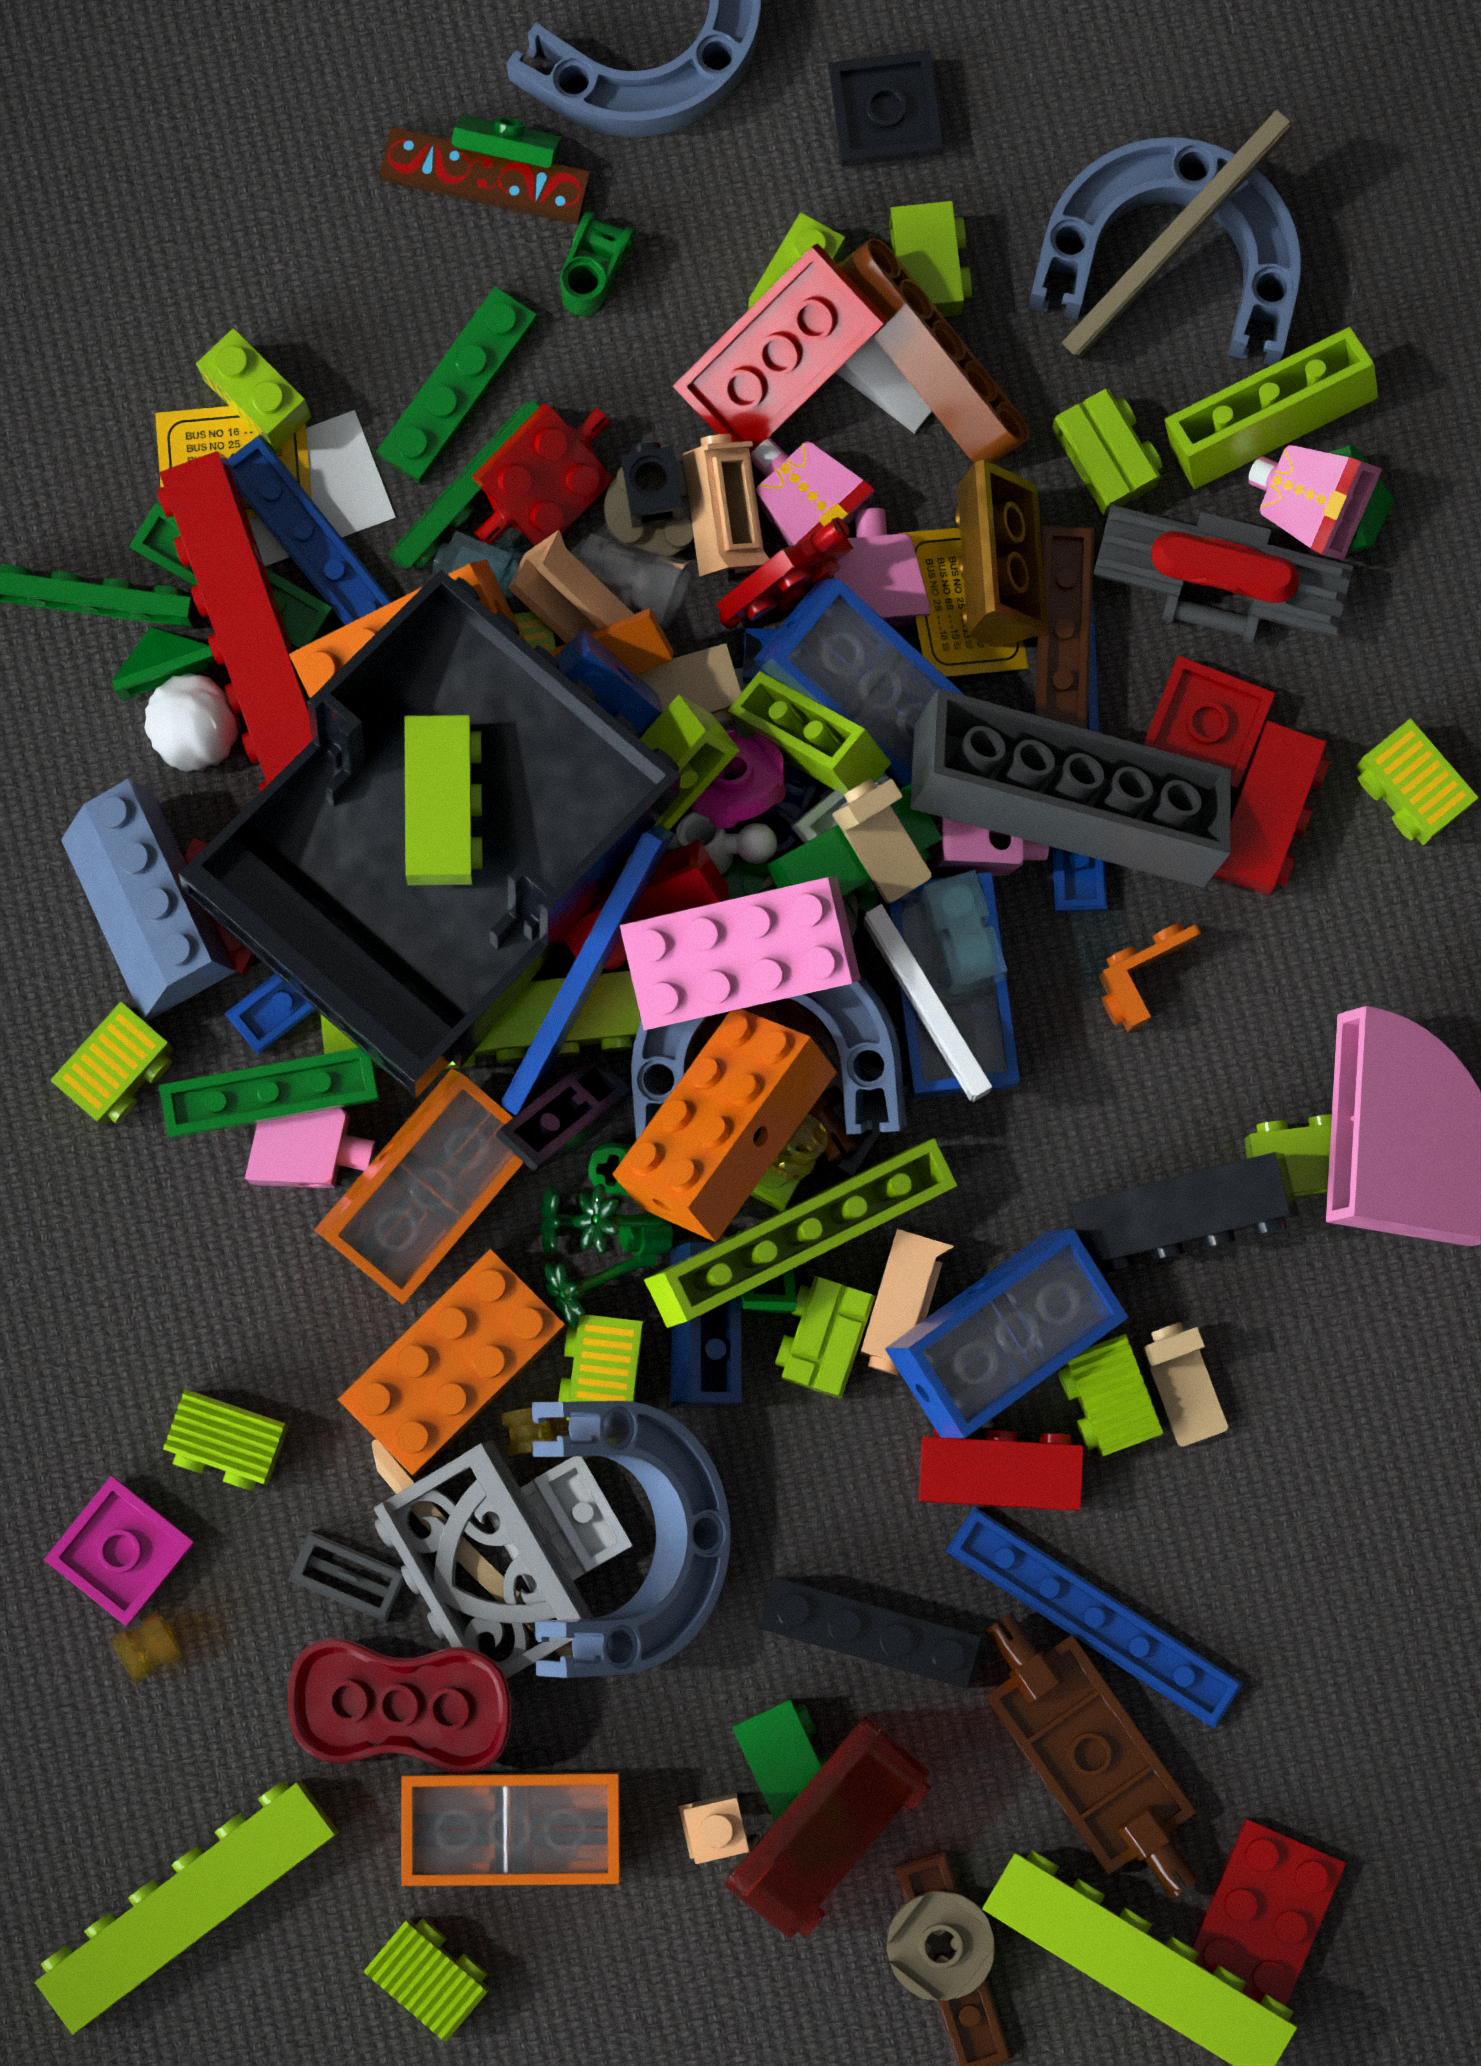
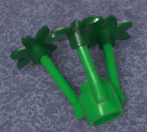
[539,1184,673,1328]

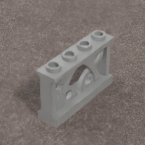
[374,1440,594,1679]

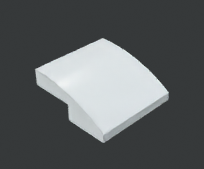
[486,1456,633,1593]

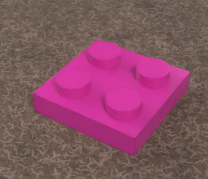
[44,1476,196,1626]

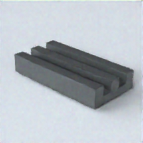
[288,1531,405,1622]

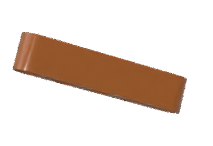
[838,238,1029,464]

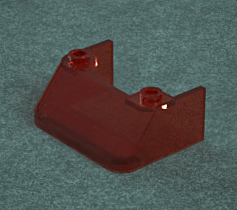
[723,1713,931,1939]

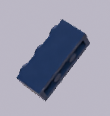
[670,1242,742,1409]

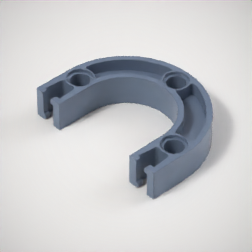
[506,0,761,137]
[1028,137,1301,365]
[631,974,906,1140]
[532,1401,731,1678]

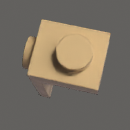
[832,778,932,903]
[1142,1322,1228,1447]

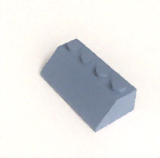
[61,779,236,1022]

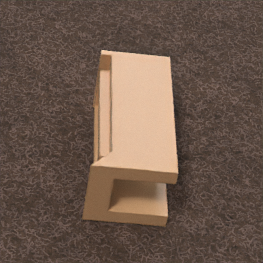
[682,434,769,577]
[508,530,634,644]
[860,1229,954,1375]
[678,1793,749,1864]

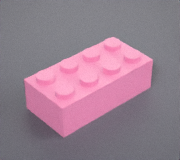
[620,875,861,1030]

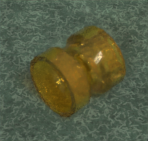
[110,1611,184,1684]

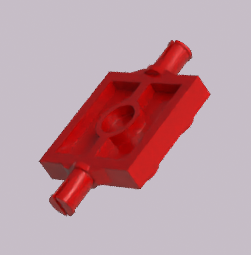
[472,404,614,548]
[716,517,854,629]

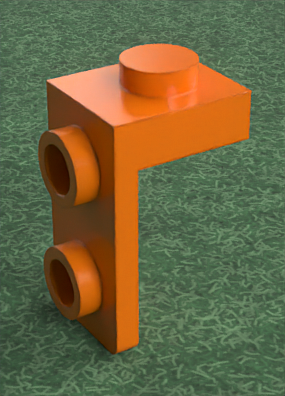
[1099,922,1201,1033]

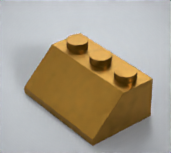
[955,459,1049,647]

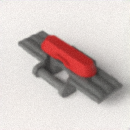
[1093,505,1354,644]

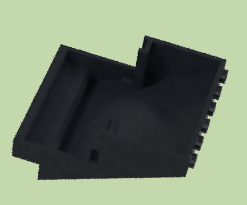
[178,569,681,1098]

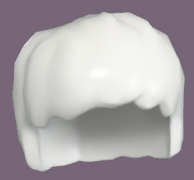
[144,673,241,772]

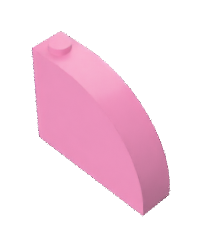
[1326,1006,1481,1246]

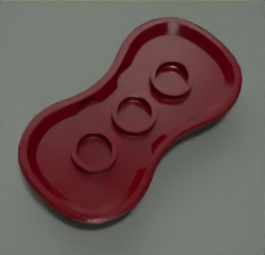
[287,1638,511,1774]

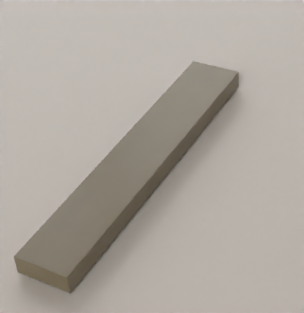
[1061,110,1292,358]

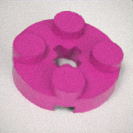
[690,730,786,828]

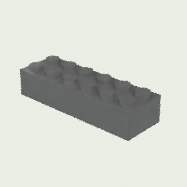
[910,688,1231,888]

